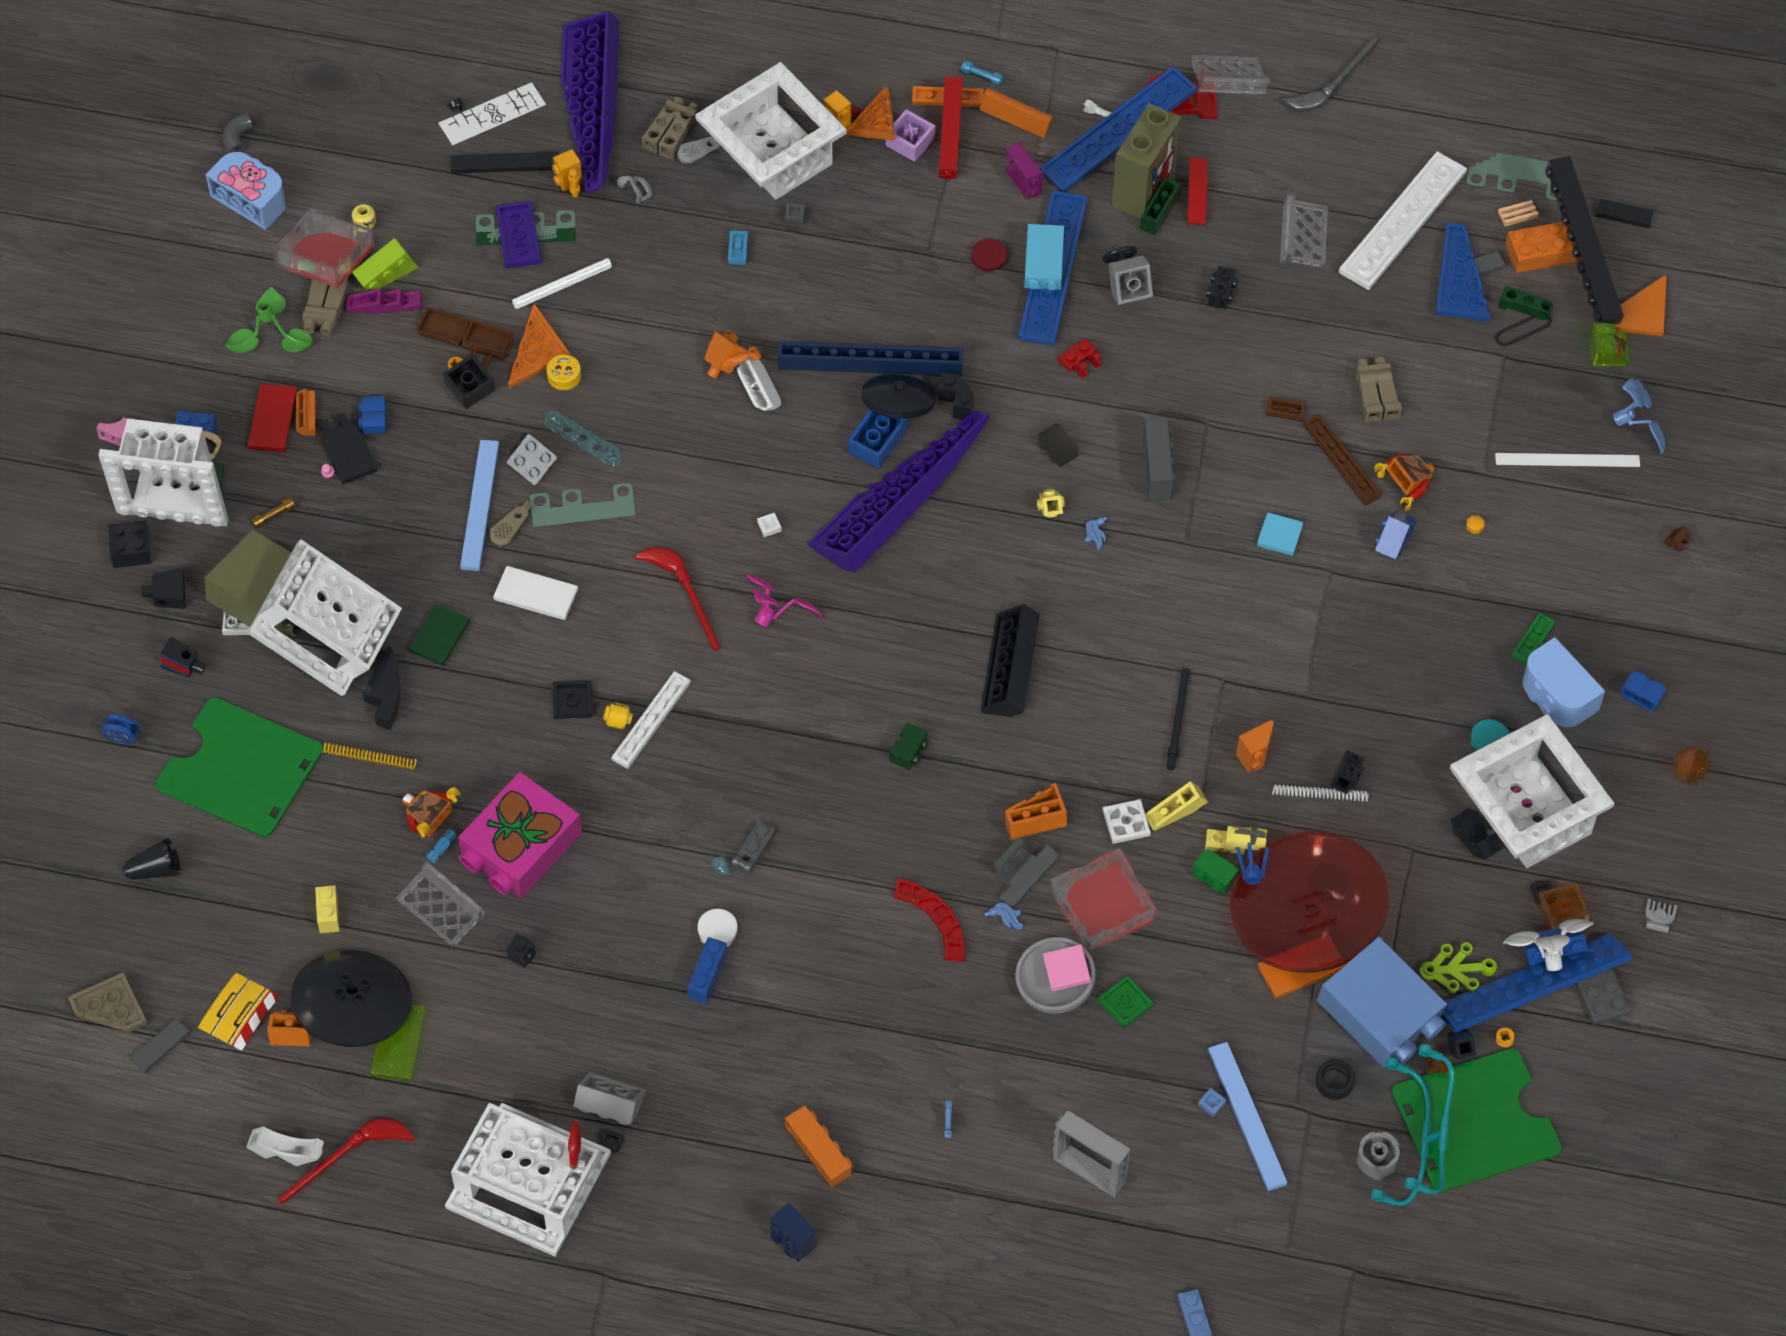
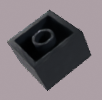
[442,353,496,410]
[108,520,152,568]

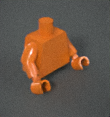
[704,331,761,379]

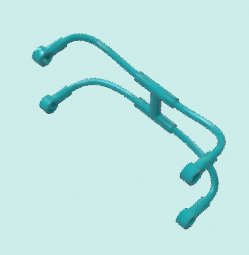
[1371,1044,1454,1206]

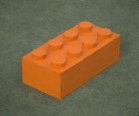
[1505,222,1577,273]

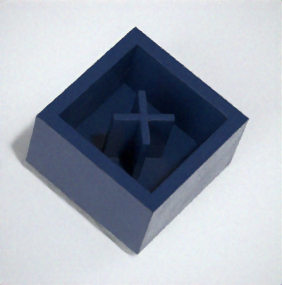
[770,1202,817,1262]

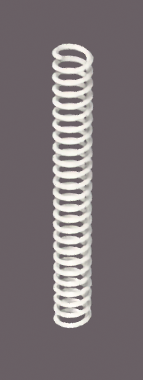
[1272,784,1369,802]

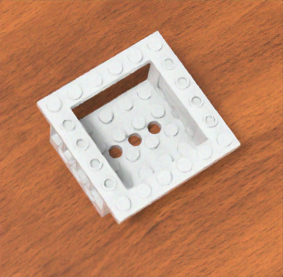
[695,62,846,200]
[98,419,228,527]
[247,539,402,696]
[1450,714,1614,869]
[445,1103,611,1257]

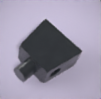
[141,568,186,609]

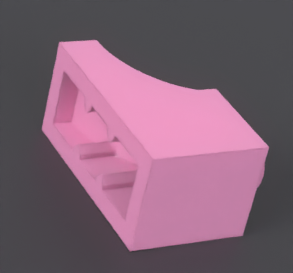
[96,417,128,446]

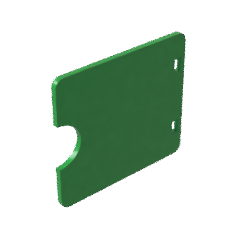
[155,698,323,838]
[1392,1049,1562,1193]

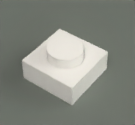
[757,513,781,537]

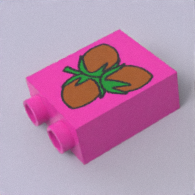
[458,772,582,899]

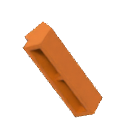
[296,389,316,436]

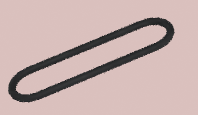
[1495,316,1552,346]

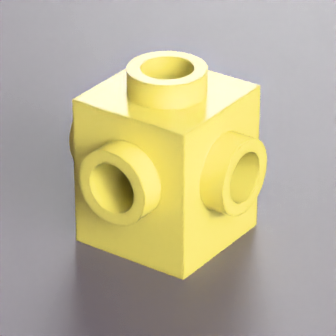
[1037,489,1065,517]

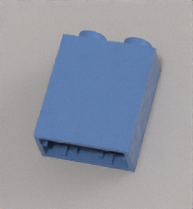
[1316,937,1447,1068]

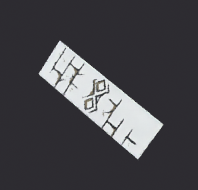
[439,82,546,145]

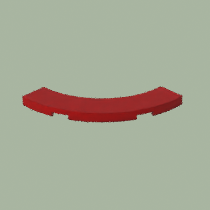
[894,878,965,962]

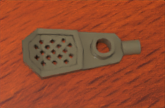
[490,501,532,547]

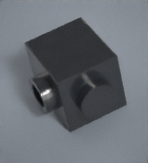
[506,933,536,968]
[1447,1029,1476,1059]

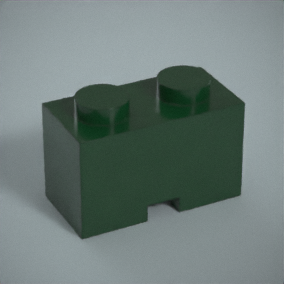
[889,722,929,770]

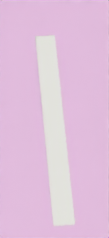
[1495,453,1640,467]

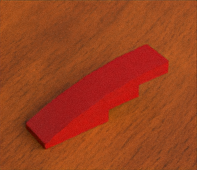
[1187,158,1208,225]

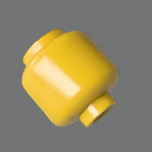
[603,702,633,729]

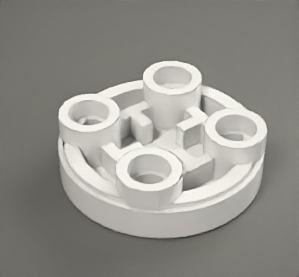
[698,909,737,947]

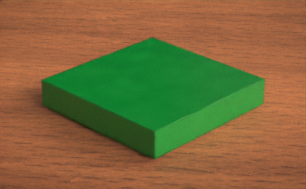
[1097,975,1154,1029]

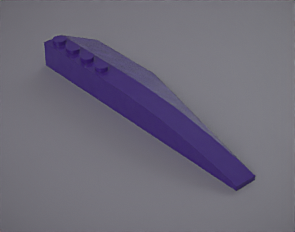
[561,10,620,193]

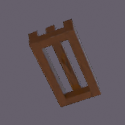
[1266,396,1306,422]

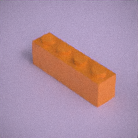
[785,1105,853,1188]

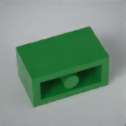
[1192,848,1239,895]

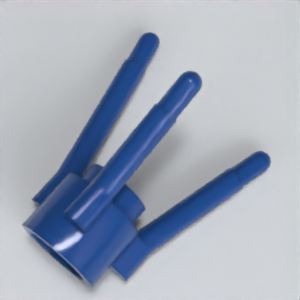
[1235,842,1270,884]

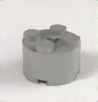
[1356,1132,1400,1180]

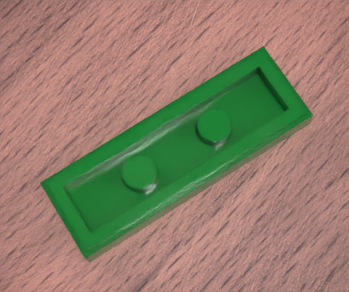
[1511,612,1556,665]

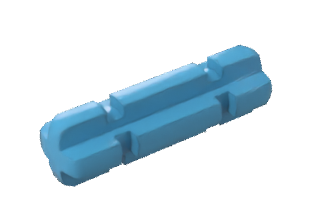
[427,829,457,863]

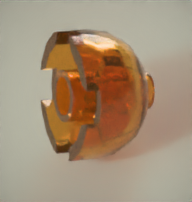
[1673,746,1710,786]

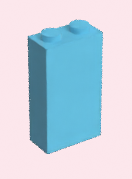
[1024,224,1064,290]

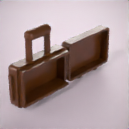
[417,307,515,371]

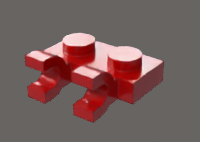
[1058,338,1102,378]

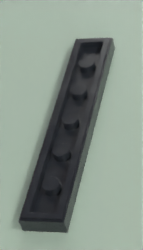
[451,152,559,174]

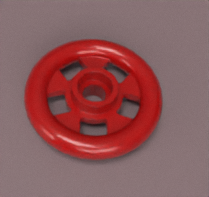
[568,1120,581,1170]

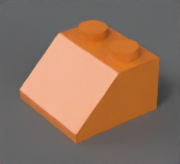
[1236,720,1274,772]

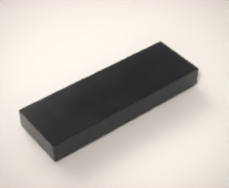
[1596,199,1653,229]

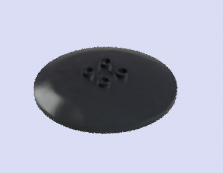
[291,950,412,1047]

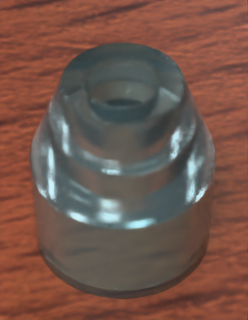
[710,855,730,877]

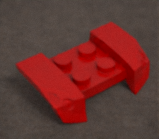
[1147,72,1218,119]

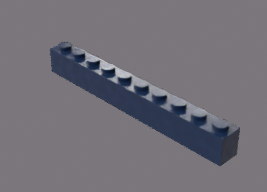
[778,342,963,376]

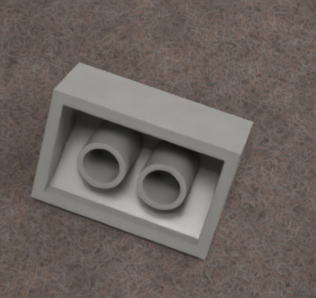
[573,1072,647,1125]

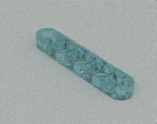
[544,411,621,466]

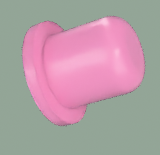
[321,464,334,478]

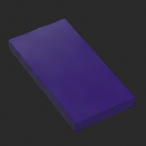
[496,201,542,268]

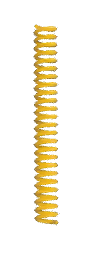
[322,742,417,770]

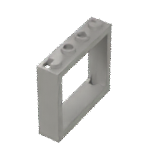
[1052,1110,1130,1198]

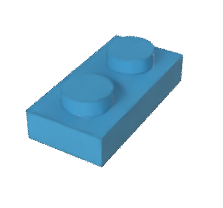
[728,231,748,265]

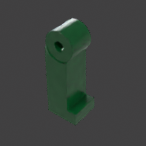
[1498,285,1553,320]

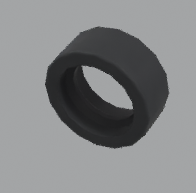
[1316,1059,1355,1100]

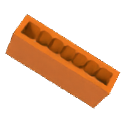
[980,88,1053,138]

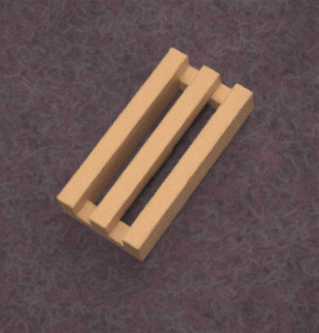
[1498,200,1539,226]

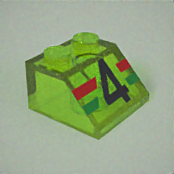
[1590,323,1630,366]

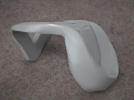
[617,176,652,203]

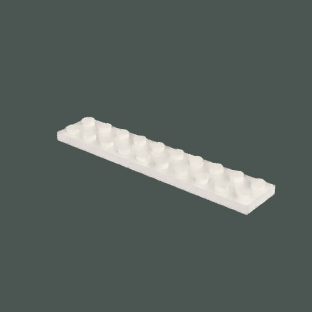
[1339,151,1467,290]

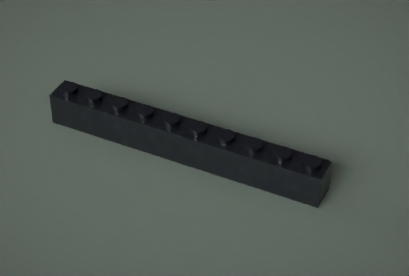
[1545,156,1624,328]

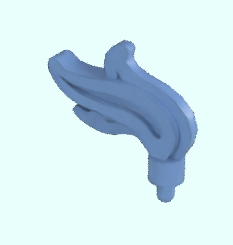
[1084,516,1107,551]
[984,903,1023,930]
[944,1100,952,1138]

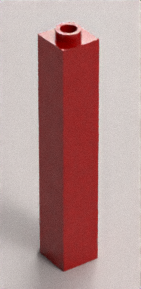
[939,77,963,180]

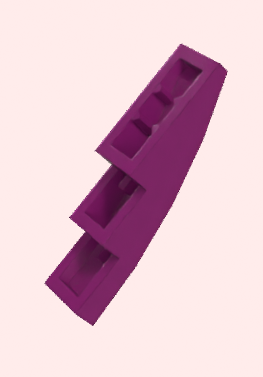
[346,288,423,313]

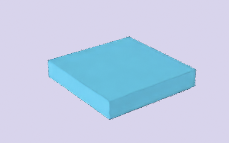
[1257,512,1304,556]

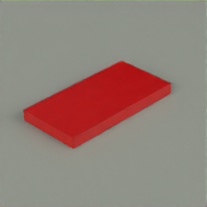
[248,384,298,452]

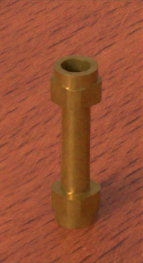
[251,497,295,529]

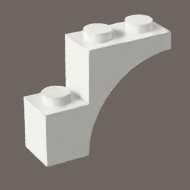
[246,1126,324,1166]

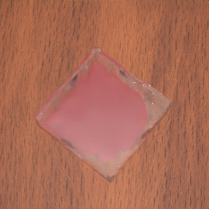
[273,208,374,288]
[1050,848,1158,952]

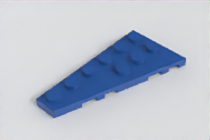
[1435,222,1491,322]

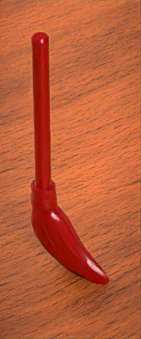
[635,547,720,651]
[278,1118,416,1204]

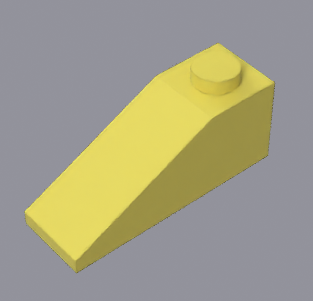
[1145,781,1208,831]

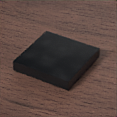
[553,681,592,719]

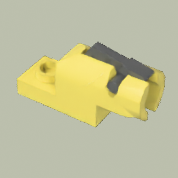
[1205,826,1267,854]

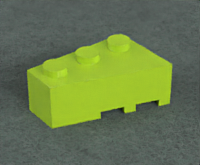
[352,238,419,291]

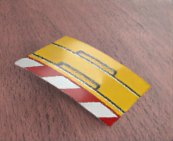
[198,973,279,1050]

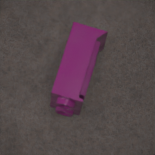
[1005,141,1043,200]

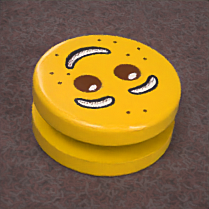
[547,354,581,390]

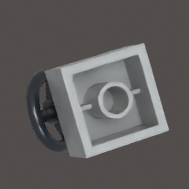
[1102,246,1153,305]

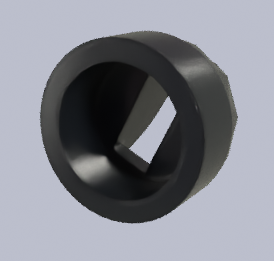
[448,97,464,113]

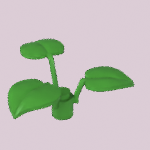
[225,287,313,353]

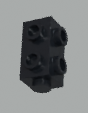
[1206,266,1238,309]
[1330,750,1364,794]

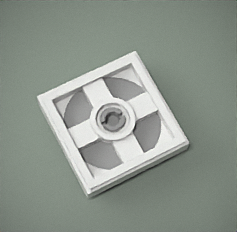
[1103,799,1151,844]

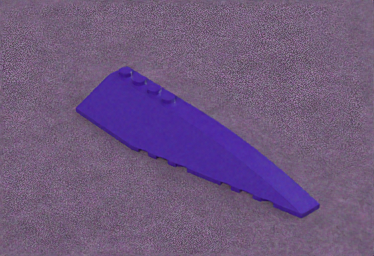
[808,411,990,573]

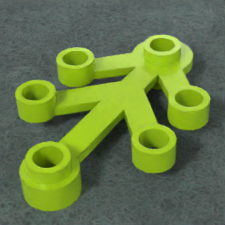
[1420,942,1497,993]

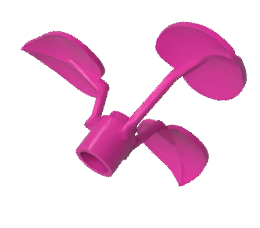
[746,574,823,628]

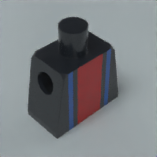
[161,636,206,678]

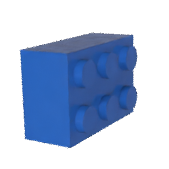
[848,410,908,469]

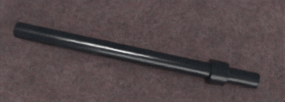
[1167,668,1190,770]

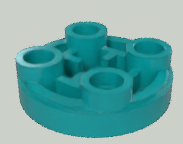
[1470,719,1509,751]

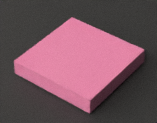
[1043,944,1091,992]

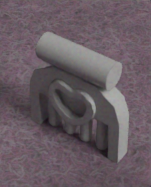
[1645,898,1677,933]

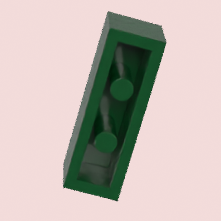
[1140,177,1181,236]

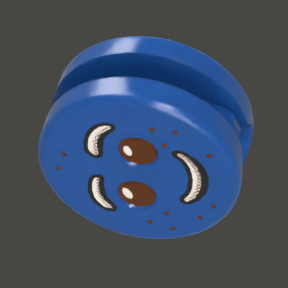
[101,714,140,744]

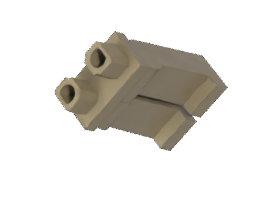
[642,96,698,161]
[302,276,350,336]
[1356,357,1402,422]

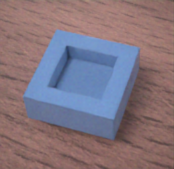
[1198,1088,1226,1117]

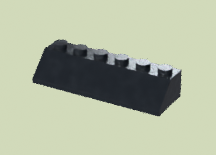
[980,604,1040,717]

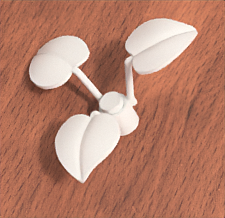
[1503,919,1594,971]

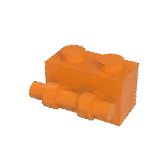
[267,1010,312,1046]

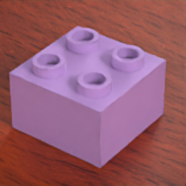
[886,109,935,162]

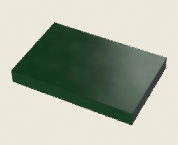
[409,604,470,666]

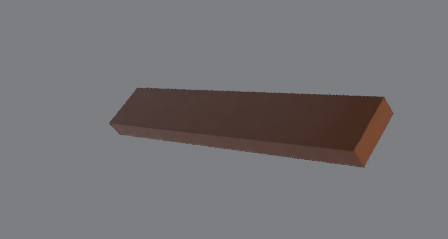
[1303,414,1382,506]

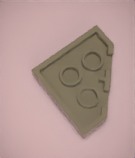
[67,973,147,1032]

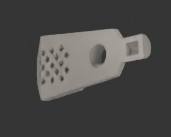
[677,136,720,164]

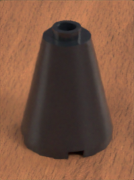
[123,838,181,880]

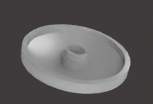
[1015,937,1096,1014]

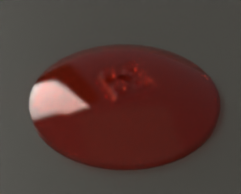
[1230,831,1389,973]

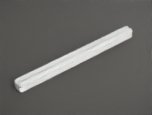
[512,258,612,309]

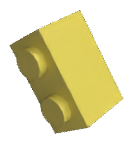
[315,885,340,933]

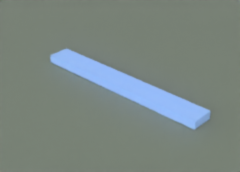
[460,440,499,571]
[1208,1042,1287,1191]

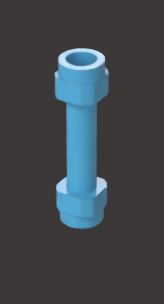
[961,61,1004,86]

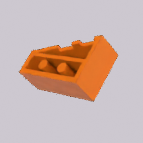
[1005,782,1067,840]

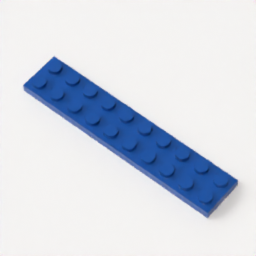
[1040,66,1197,192]
[1018,190,1088,346]
[1441,933,1632,1033]

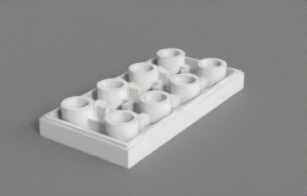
[493,566,578,620]

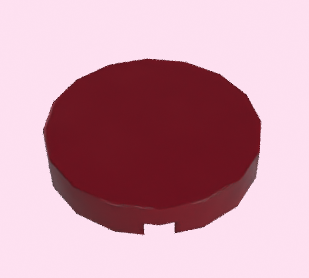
[971,239,1008,272]

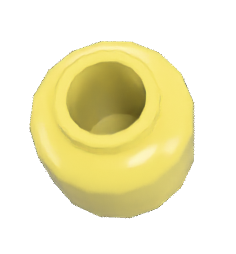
[352,204,376,231]

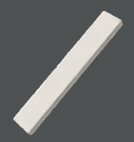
[612,671,691,769]

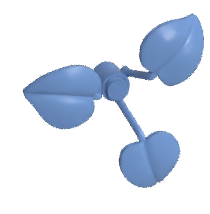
[1613,378,1666,454]

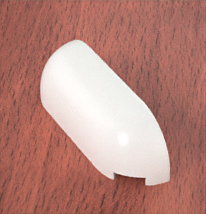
[737,350,781,411]

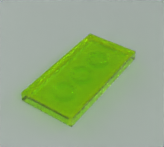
[371,1005,426,1082]

